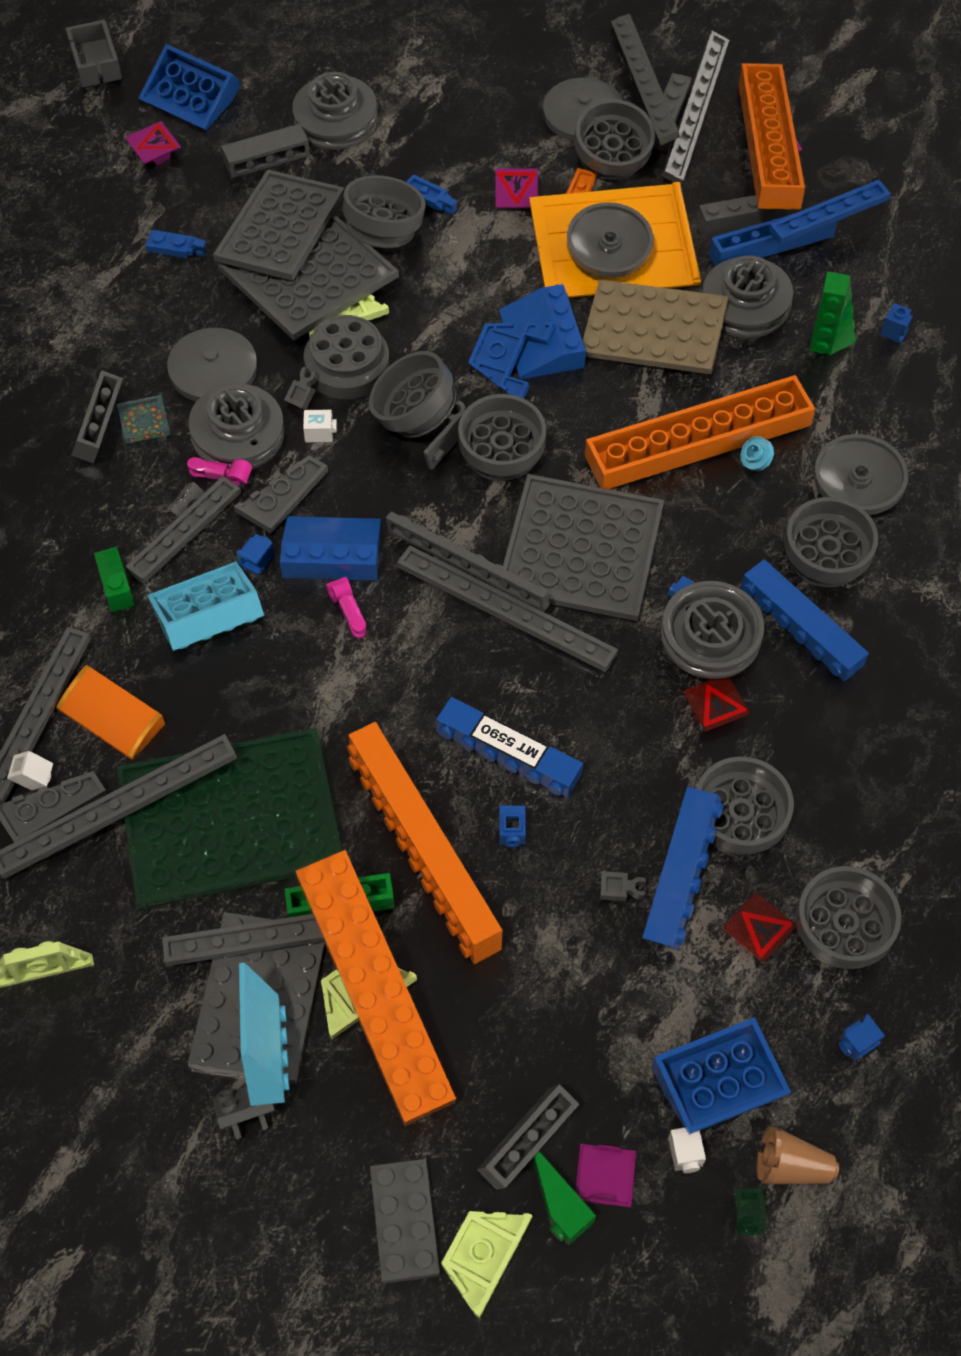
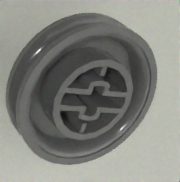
[292,72,378,150]
[703,256,793,338]
[189,384,284,469]
[661,581,764,679]

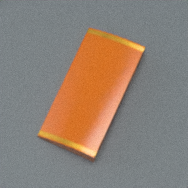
[56,665,165,760]

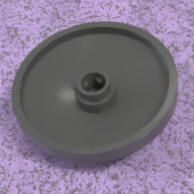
[543,78,623,141]
[566,202,654,278]
[167,328,257,402]
[814,434,908,515]

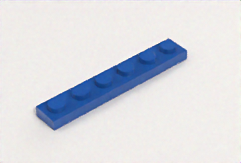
[769,180,891,244]

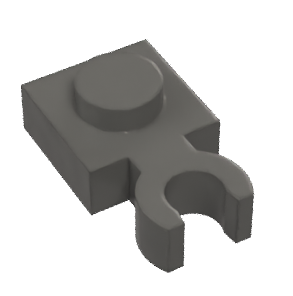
[284,367,319,410]
[600,871,646,901]

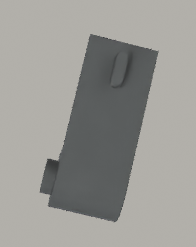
[423,400,466,470]

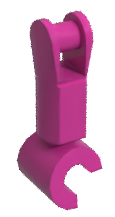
[187,457,252,487]
[326,576,366,638]

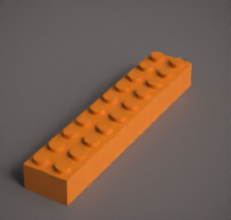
[739,63,805,210]
[585,375,815,489]
[347,721,502,964]
[296,850,456,1126]

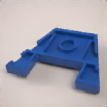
[468,322,555,399]

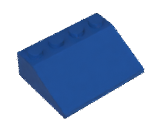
[138,44,241,130]
[499,284,586,380]
[280,516,381,580]
[651,1017,791,1135]

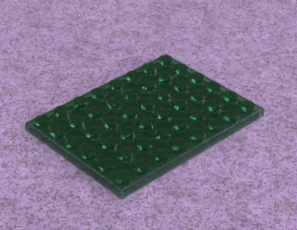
[117,728,342,909]

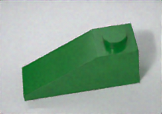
[94,547,135,613]
[533,1151,596,1245]

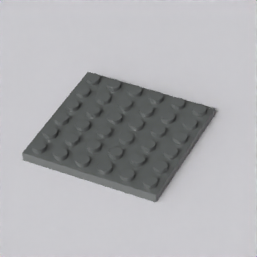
[217,214,399,340]
[497,474,664,621]

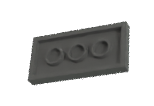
[370,1159,440,1284]

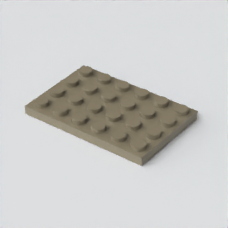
[583,279,729,374]

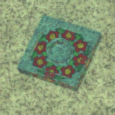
[117,395,171,444]

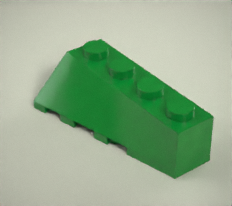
[809,271,856,355]

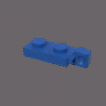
[406,174,457,215]
[145,230,207,258]

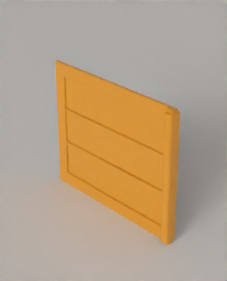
[529,182,701,298]

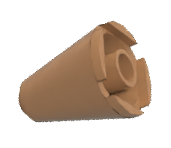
[756,1126,839,1184]

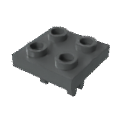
[212,1084,274,1140]

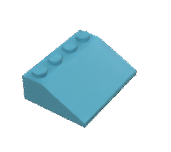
[147,561,264,651]
[239,962,289,1106]

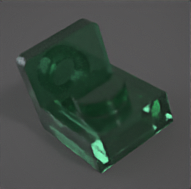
[733,1188,767,1235]

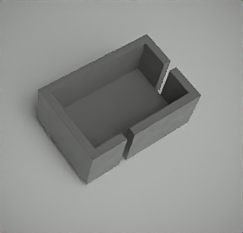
[66,20,122,87]

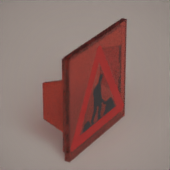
[683,677,750,732]
[722,892,797,963]

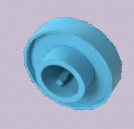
[740,436,774,471]

